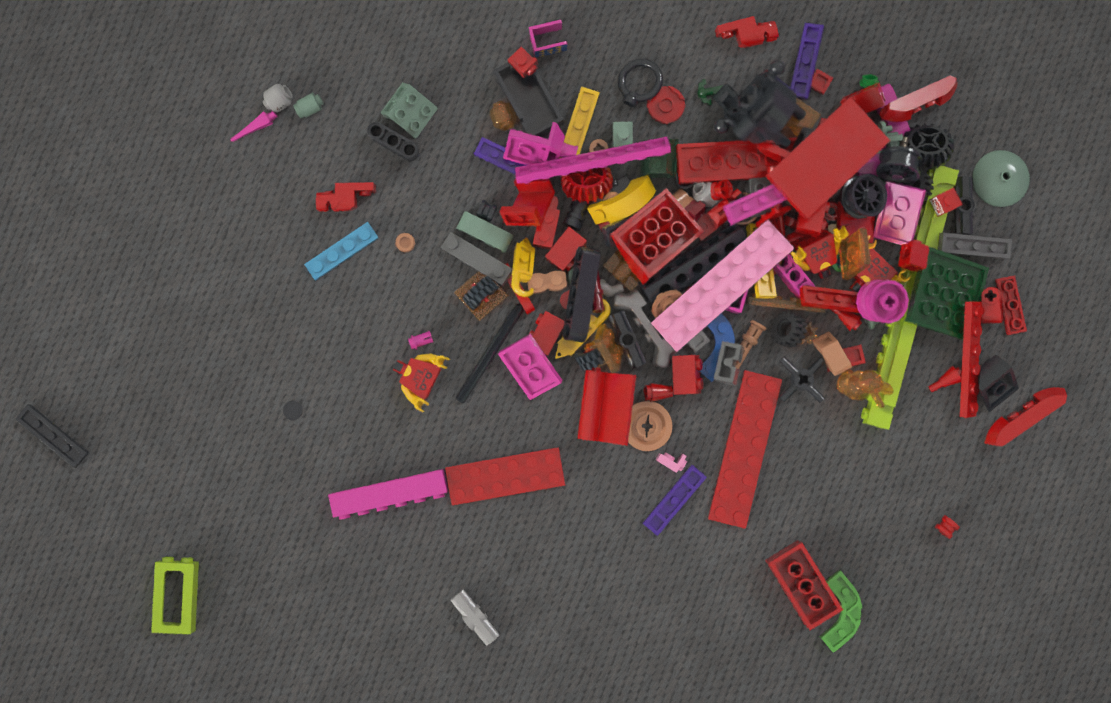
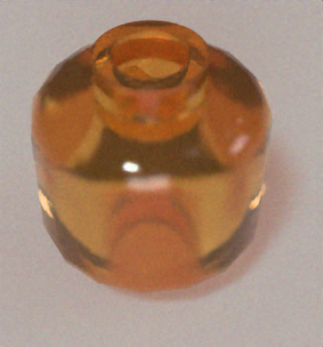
[489,101,517,131]

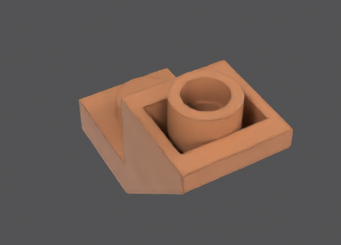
[812,332,852,376]

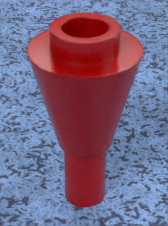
[830,309,862,332]
[928,366,962,393]

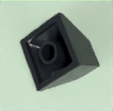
[979,355,1019,412]

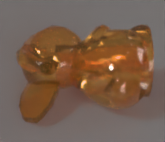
[837,369,894,409]

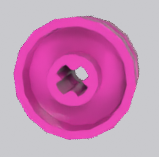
[856,280,909,323]

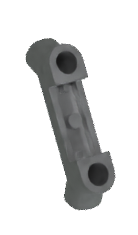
[613,289,679,368]

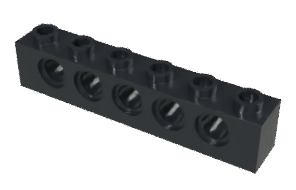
[637,223,747,306]

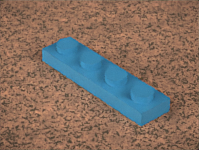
[304,222,379,281]

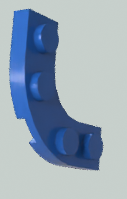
[700,313,735,382]

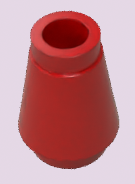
[644,383,673,402]

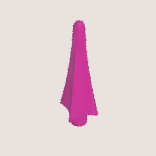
[231,111,277,142]

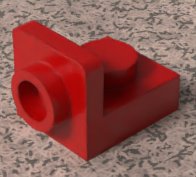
[508,46,538,78]

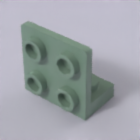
[381,83,438,138]

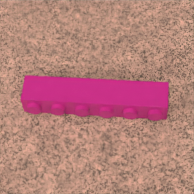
[328,469,448,520]

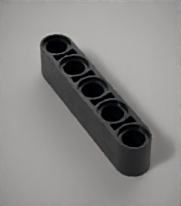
[563,246,600,343]

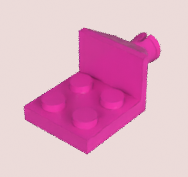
[503,122,578,165]

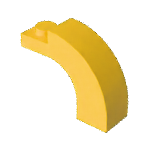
[588,175,656,225]

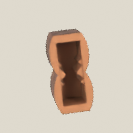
[528,271,567,294]

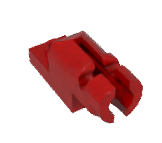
[715,16,779,48]
[316,182,376,212]
[696,189,742,241]

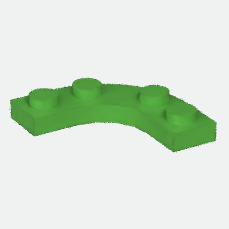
[819,570,862,653]

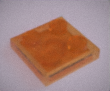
[839,228,871,280]

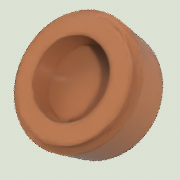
[396,233,415,252]

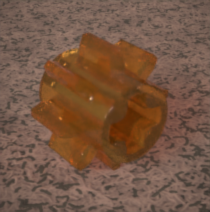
[801,321,818,344]

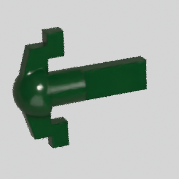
[697,79,723,106]

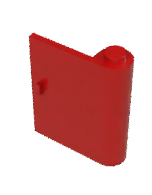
[577,367,636,446]

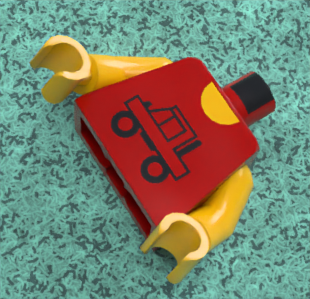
[791,226,848,279]
[849,235,911,292]
[393,354,450,412]

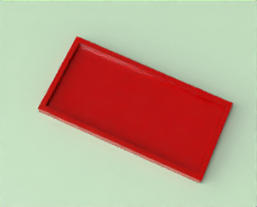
[765,97,890,220]

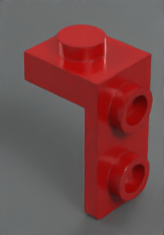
[755,205,791,233]

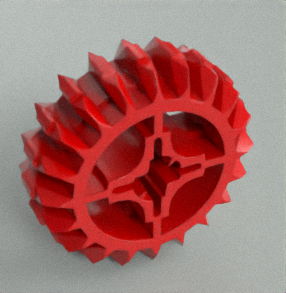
[561,167,613,203]

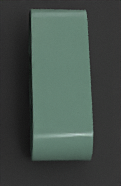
[456,211,514,253]

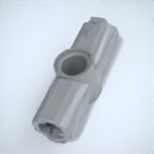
[450,589,500,646]

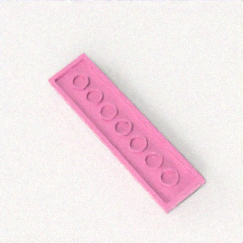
[651,220,794,352]

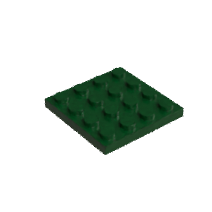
[905,247,989,340]

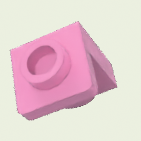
[656,452,687,473]

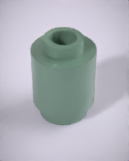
[293,92,323,118]

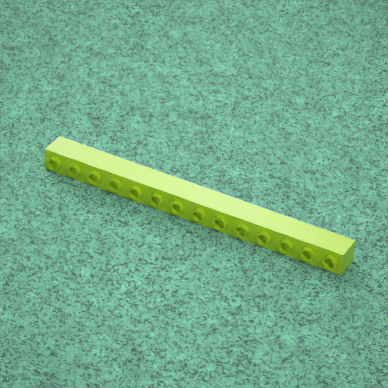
[861,165,959,430]

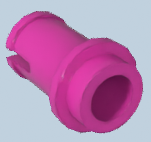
[408,331,433,350]

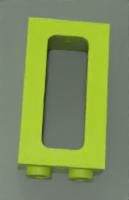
[151,557,199,634]

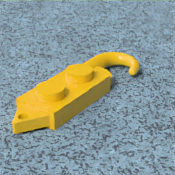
[511,238,535,297]
[555,299,611,359]

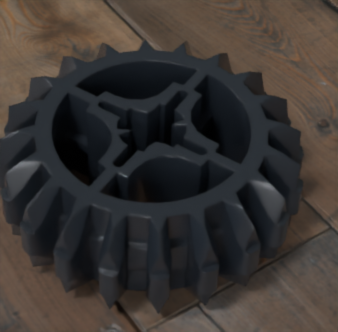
[903,123,954,170]

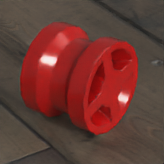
[711,179,733,201]
[935,515,960,539]

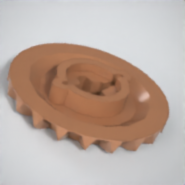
[628,401,672,451]

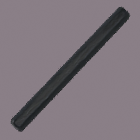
[456,304,524,403]

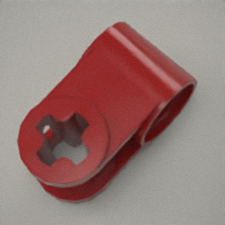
[981,287,1003,324]

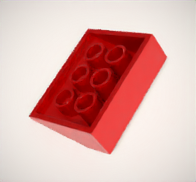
[610,188,704,285]

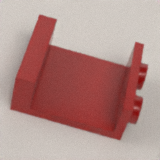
[500,179,555,226]

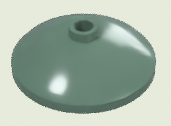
[972,150,1030,207]

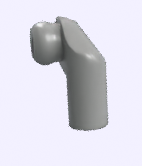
[600,279,624,297]

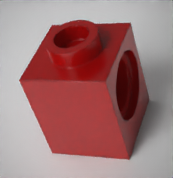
[898,240,929,272]

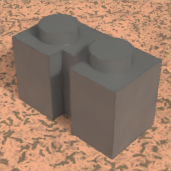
[714,341,744,386]

